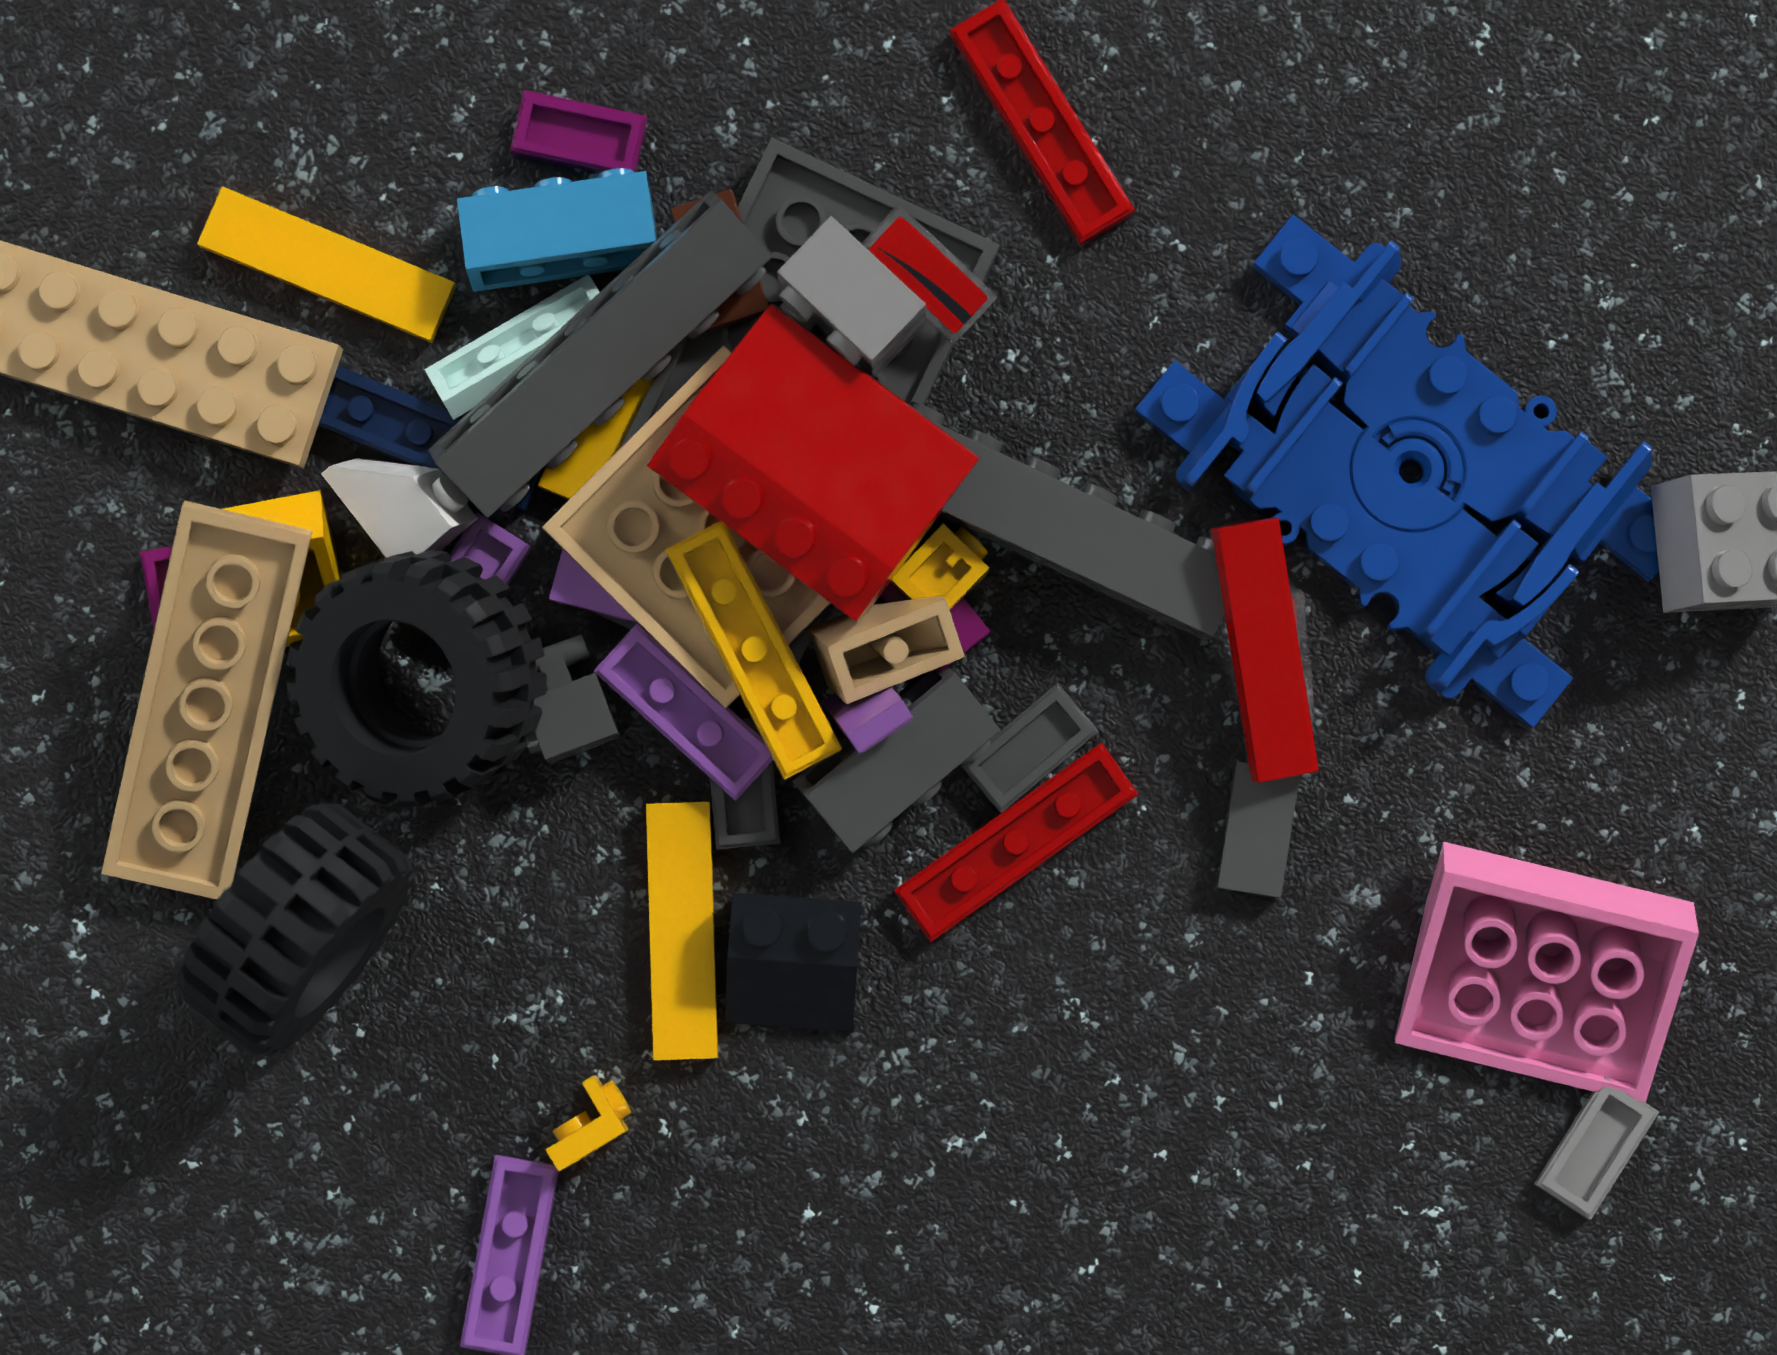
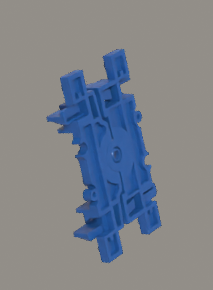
[1134,214,1659,729]

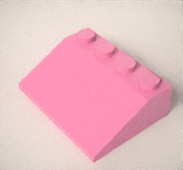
[1395,842,1699,1103]

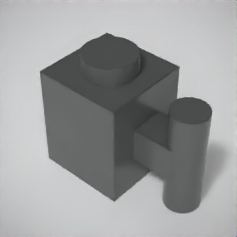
[524,634,621,764]

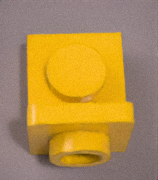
[891,524,990,610]
[545,1075,632,1172]

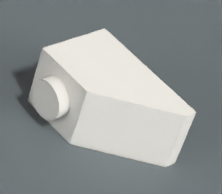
[321,458,478,558]

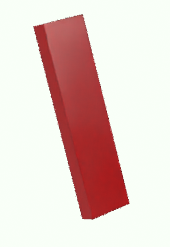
[949,0,1135,246]
[1211,518,1319,783]
[894,742,1139,943]

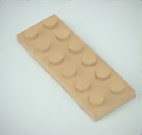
[0,240,343,469]
[101,501,313,900]

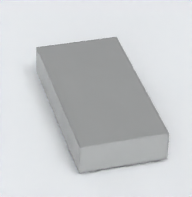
[1534,1076,1659,1220]

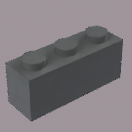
[792,665,1001,854]

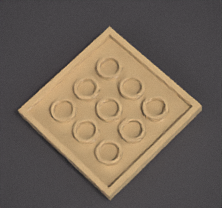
[542,345,831,709]

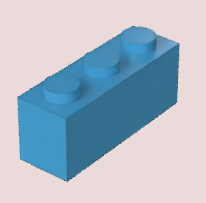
[457,168,657,292]

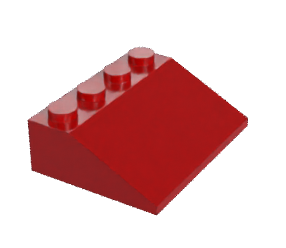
[646,304,980,622]

